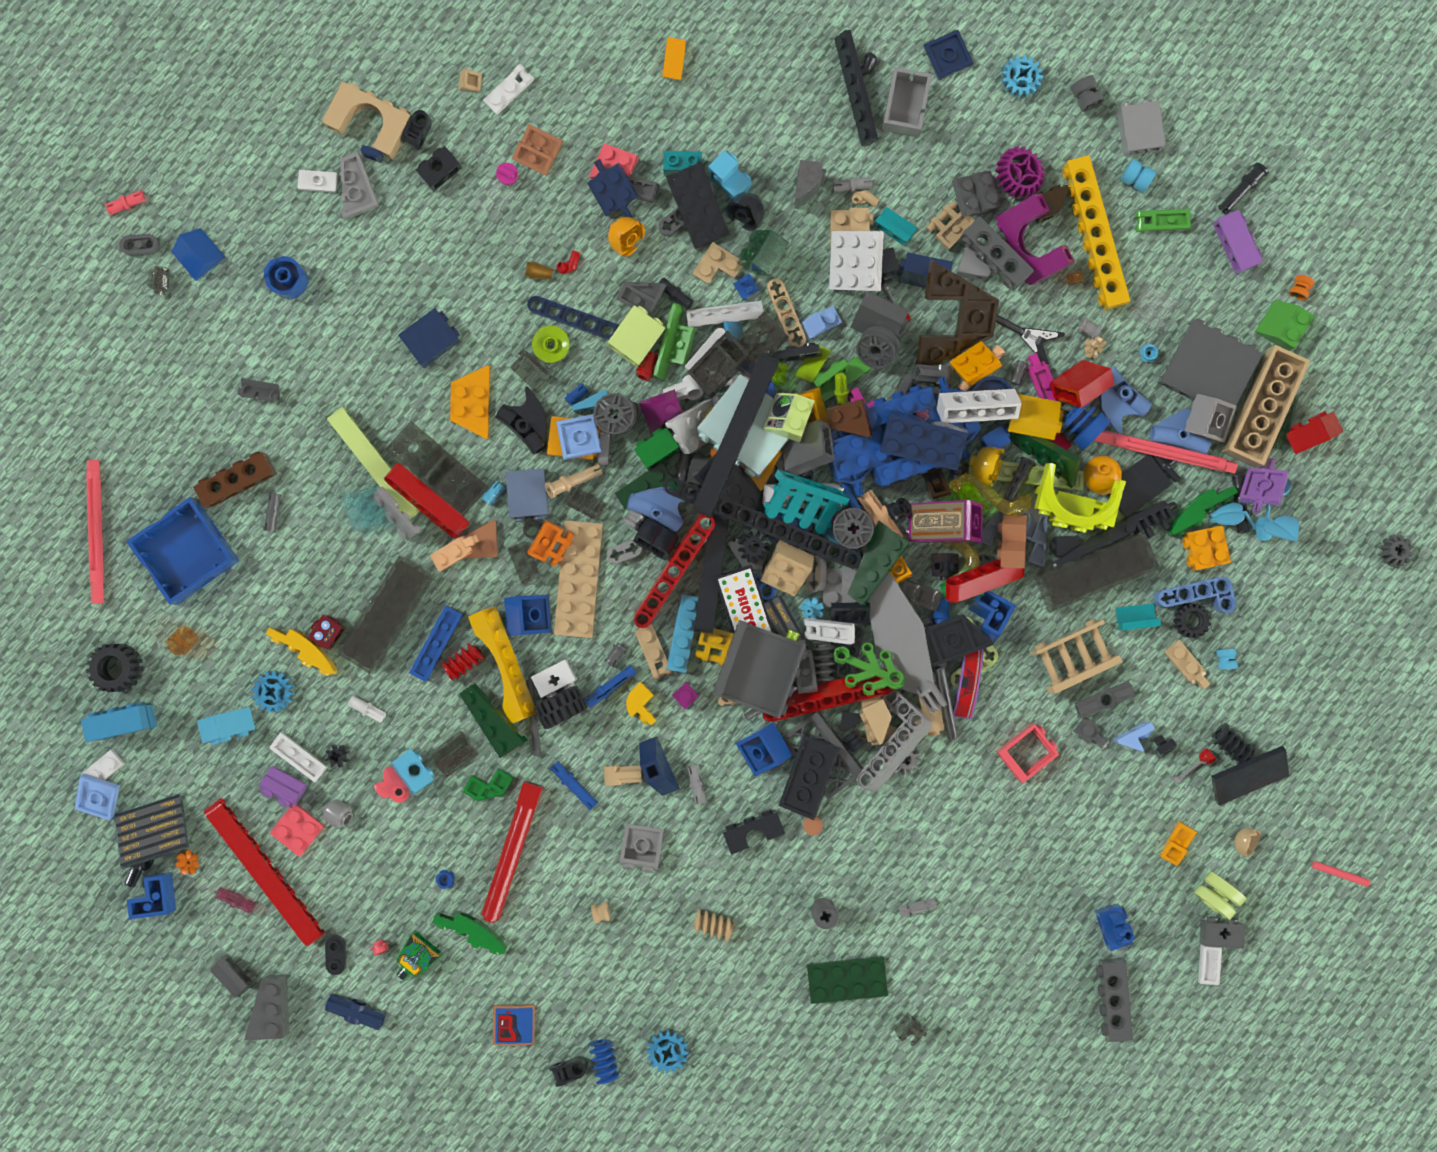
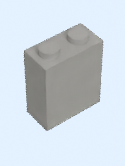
[1117,100,1166,156]

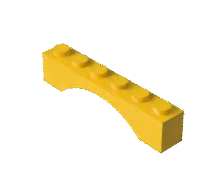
[468,606,536,724]

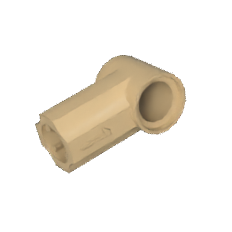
[603,765,642,786]

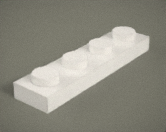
[686,301,764,327]

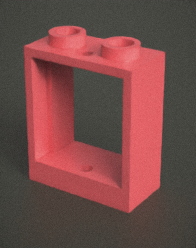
[995,723,1059,783]

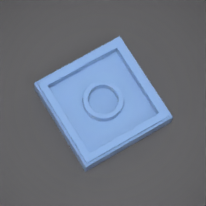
[556,414,602,460]
[74,773,120,821]

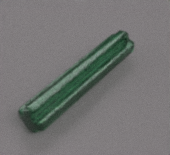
[1272,396,1298,450]

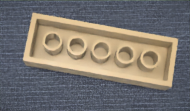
[1221,345,1310,468]

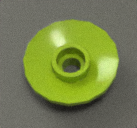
[532,325,570,363]

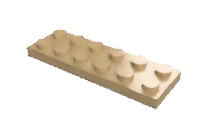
[554,520,603,638]

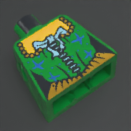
[396,930,443,981]

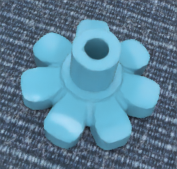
[801,597,825,619]

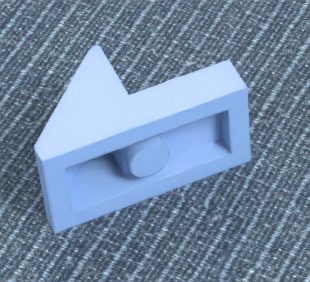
[800,306,842,341]
[1113,722,1155,752]

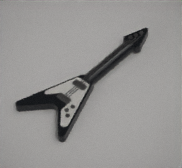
[996,314,1065,365]

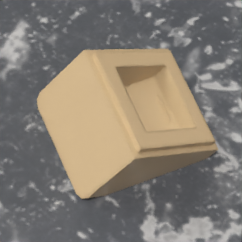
[458,68,482,92]

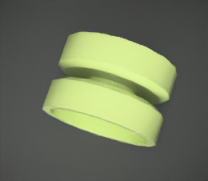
[1194,871,1247,920]

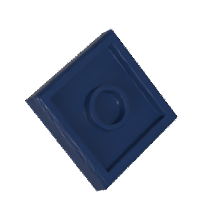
[923,30,974,80]

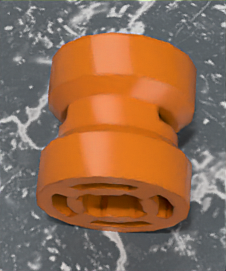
[1288,275,1315,301]

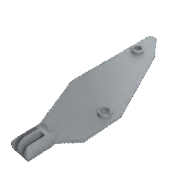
[864,544,948,715]

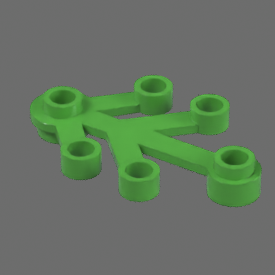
[834,642,905,695]

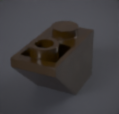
[1035,184,1069,224]

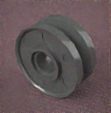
[856,325,899,369]

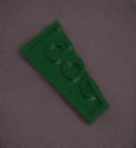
[1010,432,1081,489]
[847,520,910,606]
[459,683,528,758]

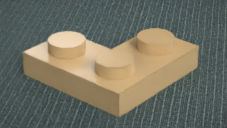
[692,242,745,285]

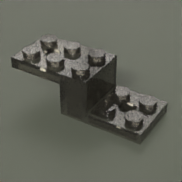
[688,311,789,398]
[385,421,488,516]

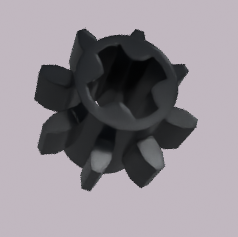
[325,744,350,768]

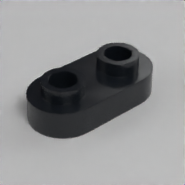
[325,935,346,975]

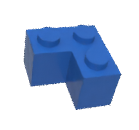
[968,590,1016,643]
[127,872,176,920]

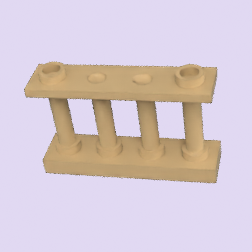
[1030,619,1122,694]

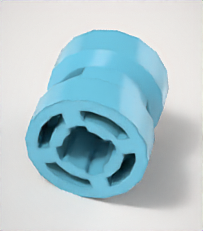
[1216,649,1238,670]

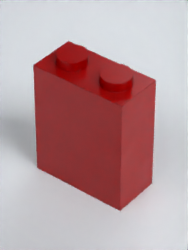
[1050,360,1114,408]

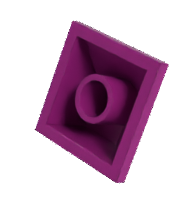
[639,389,683,437]

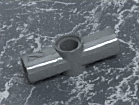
[1074,681,1135,719]

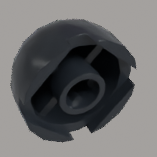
[726,192,765,231]

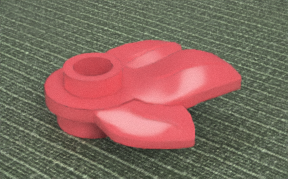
[374,767,412,803]

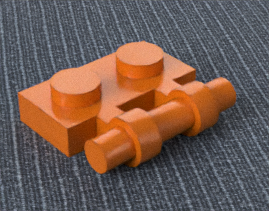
[527,519,575,566]

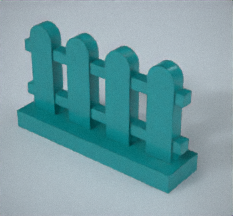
[764,469,850,534]

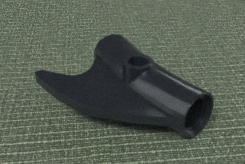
[495,386,547,455]

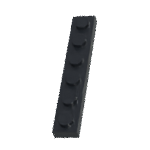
[834,30,878,147]

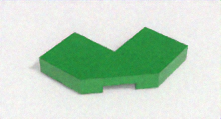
[461,768,515,801]

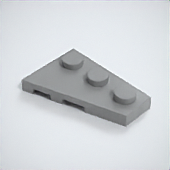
[340,152,379,220]
[373,486,422,541]

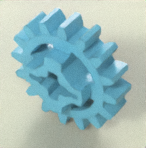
[1001,55,1043,98]

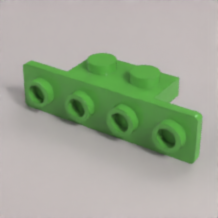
[654,303,696,381]
[812,356,871,404]

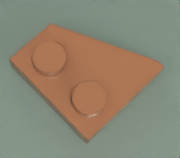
[463,520,498,559]

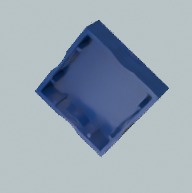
[126,497,240,605]

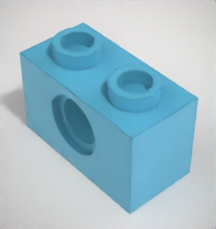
[391,749,434,796]

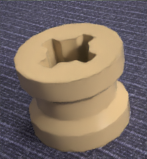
[591,901,611,924]

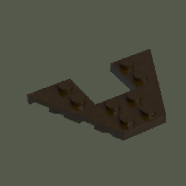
[915,260,999,367]

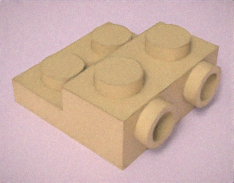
[830,208,873,249]

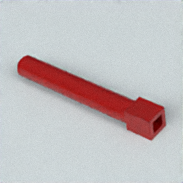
[481,780,544,923]

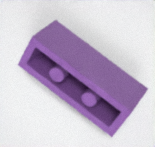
[1212,210,1263,275]

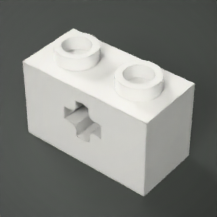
[531,659,577,699]

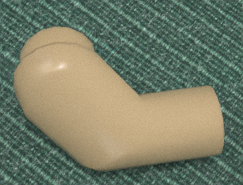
[851,190,880,208]

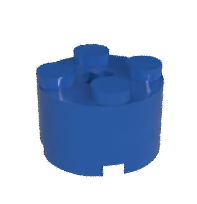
[264,256,308,299]

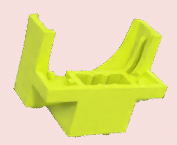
[1034,463,1126,533]

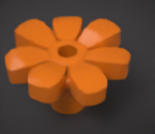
[176,850,199,875]

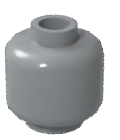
[323,799,353,828]

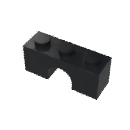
[723,808,785,855]

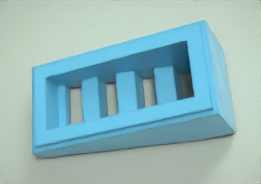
[572,390,608,413]

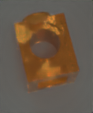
[165,625,201,655]

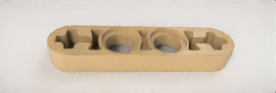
[767,278,806,347]

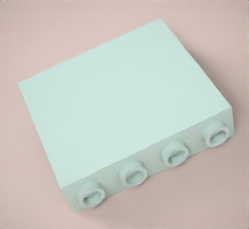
[697,374,788,479]

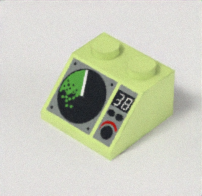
[763,393,815,443]

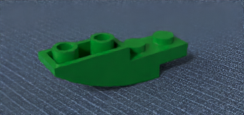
[1167,486,1238,537]
[432,911,507,955]

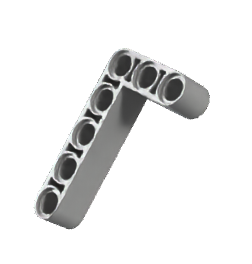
[857,689,932,792]

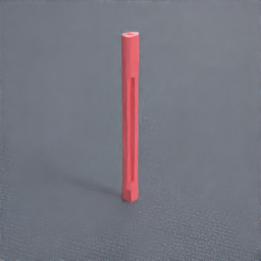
[1094,430,1238,473]
[86,460,104,604]

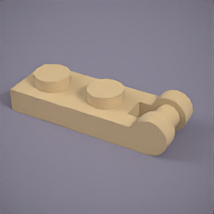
[635,624,673,680]

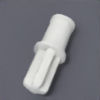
[348,695,386,723]

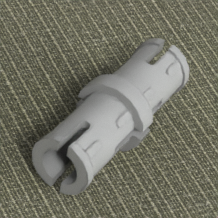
[833,177,872,193]
[687,764,707,805]

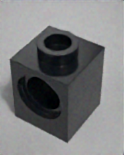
[1049,535,1080,557]

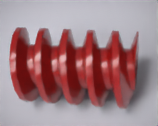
[441,643,486,682]

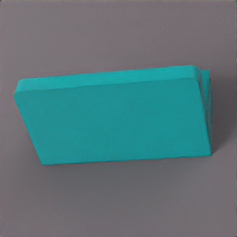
[874,207,917,247]
[1116,603,1161,631]

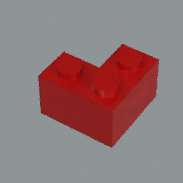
[1286,411,1344,454]

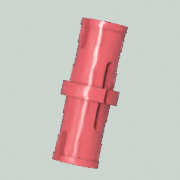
[105,190,146,215]

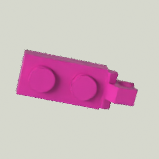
[1027,353,1060,401]

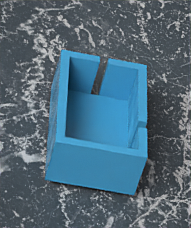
[81,702,157,742]

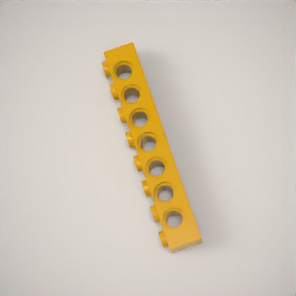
[1062,155,1130,311]

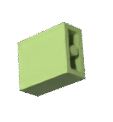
[606,305,665,368]

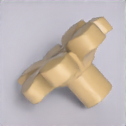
[1084,336,1106,359]

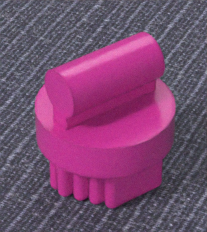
[496,163,518,186]

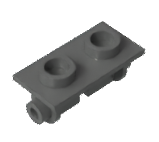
[237,378,280,403]

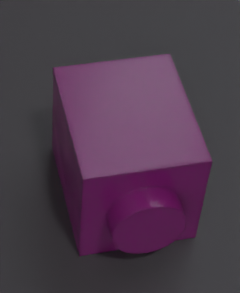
[672,682,699,709]

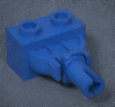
[1095,903,1135,951]

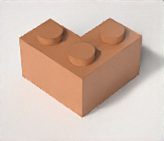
[997,515,1027,568]

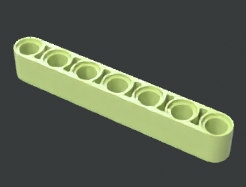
[327,407,420,519]

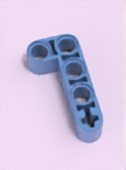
[1153,577,1236,613]

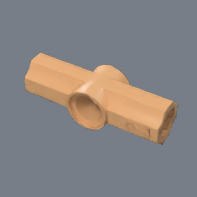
[858,490,904,538]

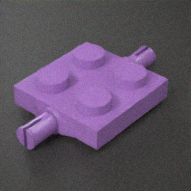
[1239,458,1289,514]

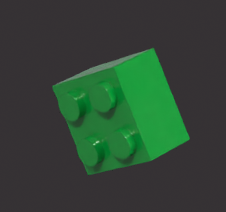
[634,427,680,471]

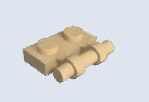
[926,201,975,250]

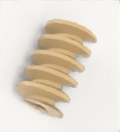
[693,908,735,943]

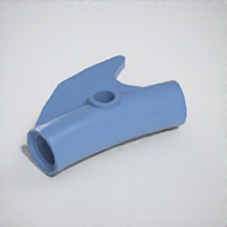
[1100,366,1152,434]
[1150,409,1212,454]
[627,487,695,532]

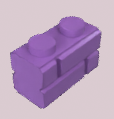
[259,766,306,808]

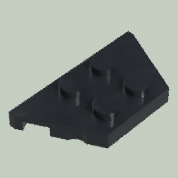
[926,614,994,667]

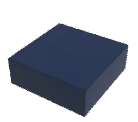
[360,145,384,163]

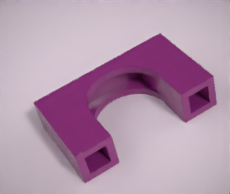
[996,194,1075,286]

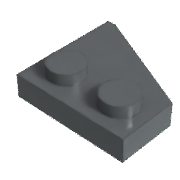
[616,282,667,317]

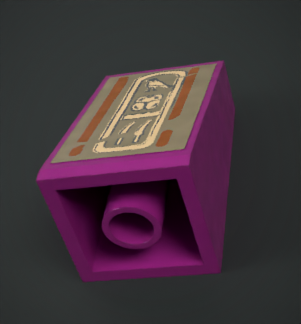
[907,500,983,543]

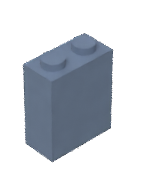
[505,468,550,522]

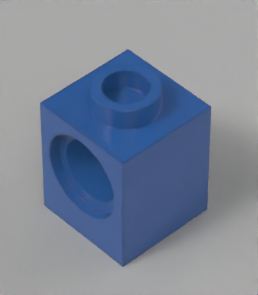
[979,426,1011,448]

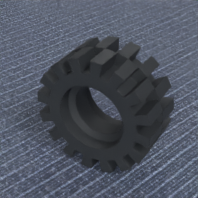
[1173,603,1212,638]

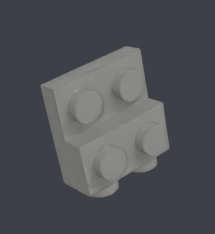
[822,568,858,607]
[619,824,664,873]

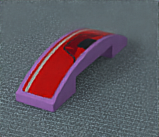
[953,649,984,719]

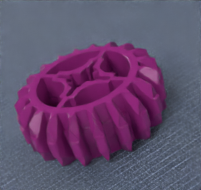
[995,146,1046,199]

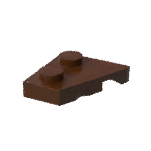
[826,399,873,437]

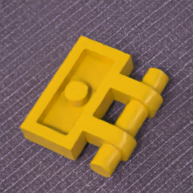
[695,628,733,666]

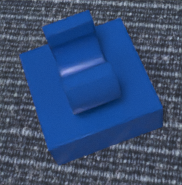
[733,274,759,300]

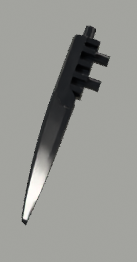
[1053,500,1177,568]

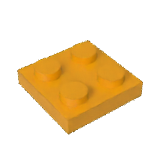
[949,341,1002,387]

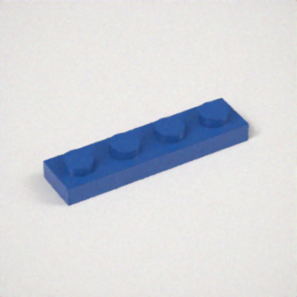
[409,605,464,682]

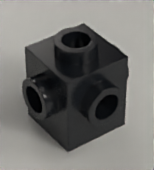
[931,553,960,581]

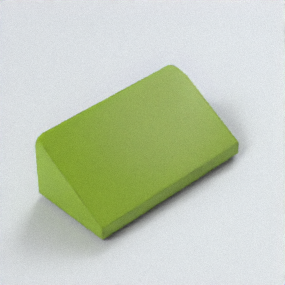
[795,345,831,385]

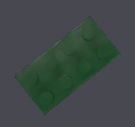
[807,956,888,1004]

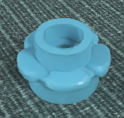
[1139,344,1159,362]

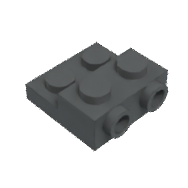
[952,171,1002,217]

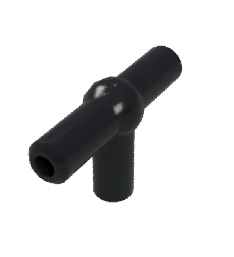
[1151,455,1181,483]

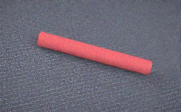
[1312,861,1370,887]

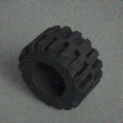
[86,644,143,692]
[534,686,588,729]

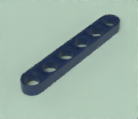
[527,296,620,340]

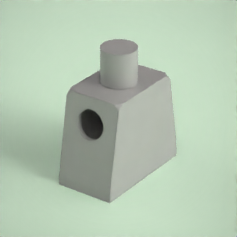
[956,242,997,281]

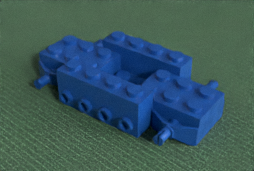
[828,376,981,496]

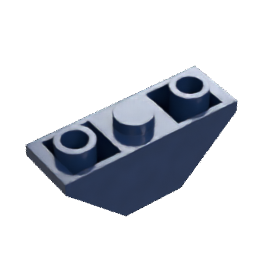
[639,736,680,796]

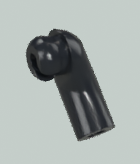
[860,52,877,76]

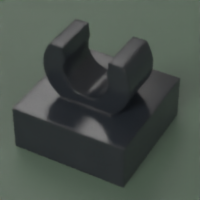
[1154,735,1177,759]

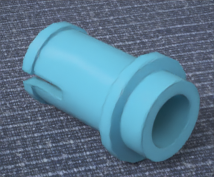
[482,481,506,506]

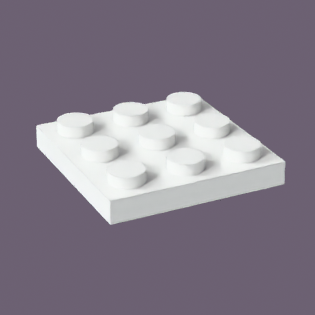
[829,231,884,291]

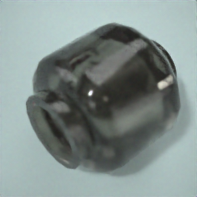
[147,266,175,295]

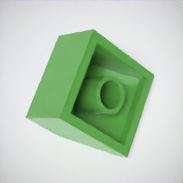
[1255,300,1315,351]

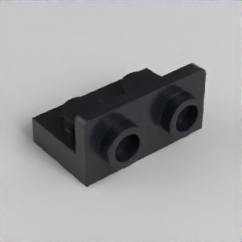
[829,602,870,624]

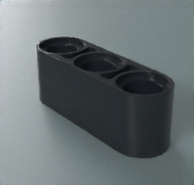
[836,624,864,678]

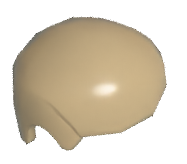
[1234,827,1261,857]

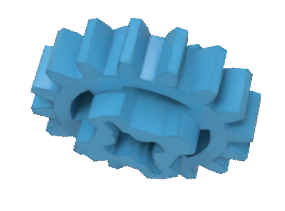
[251,671,295,713]
[646,1029,689,1074]

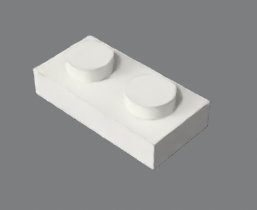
[81,749,125,780]

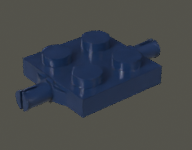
[587,159,639,218]

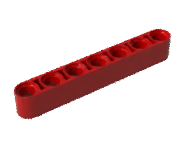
[634,514,715,628]
[762,669,893,722]

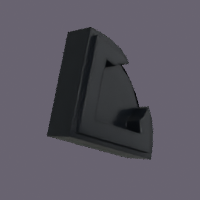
[840,711,861,731]

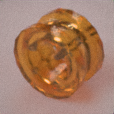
[1066,271,1085,286]

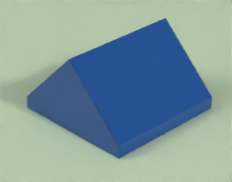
[171,228,225,281]

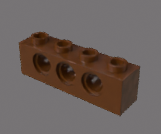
[193,451,277,508]

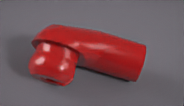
[556,250,581,274]

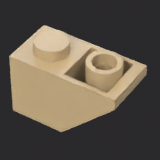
[859,699,892,745]

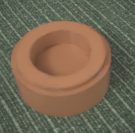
[803,816,823,835]

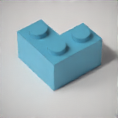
[708,150,752,199]
[197,707,255,745]

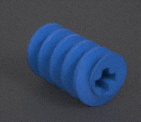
[588,1039,619,1084]

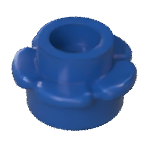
[436,870,455,889]

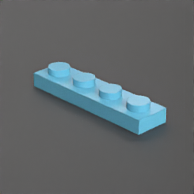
[666,594,698,674]

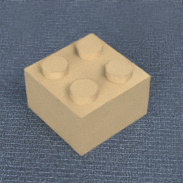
[760,540,814,597]

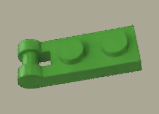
[1135,209,1191,232]

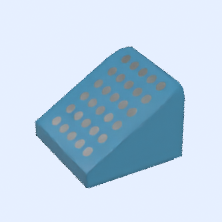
[724,321,744,343]

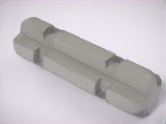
[899,898,937,917]

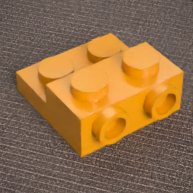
[1182,525,1231,571]

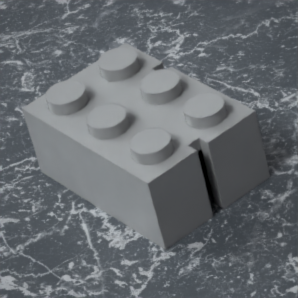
[881,67,932,137]

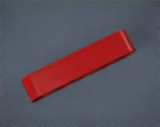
[384,463,469,539]
[946,560,1025,602]

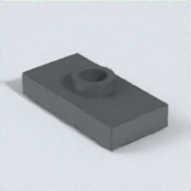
[628,176,660,203]

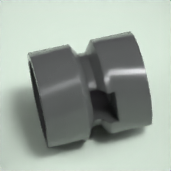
[1070,75,1104,112]

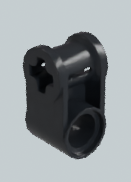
[401,110,432,150]
[549,1056,588,1087]

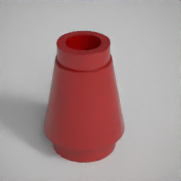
[636,352,658,382]

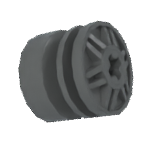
[594,393,638,434]
[833,508,874,549]

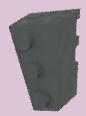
[244,974,289,1040]

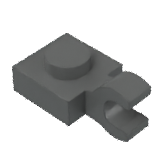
[1073,717,1109,749]

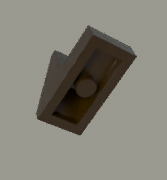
[922,467,951,500]

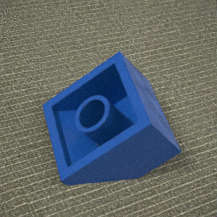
[504,595,552,636]
[735,722,792,776]

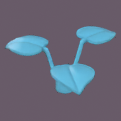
[1209,478,1299,542]

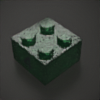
[737,230,789,276]

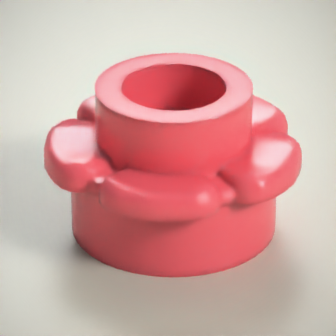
[370,940,389,956]

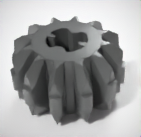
[1378,535,1414,567]

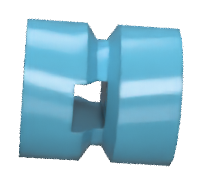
[1120,158,1157,193]

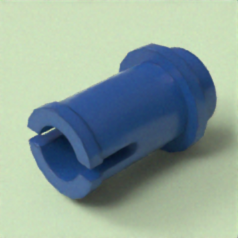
[564,383,589,407]

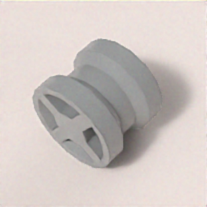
[622,510,646,531]

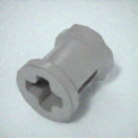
[1077,317,1102,340]

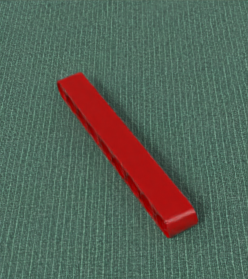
[204,798,325,946]

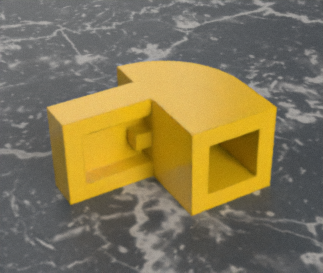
[626,682,657,725]

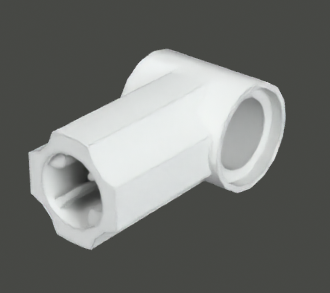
[663,374,703,401]

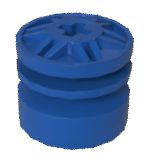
[1061,402,1110,450]

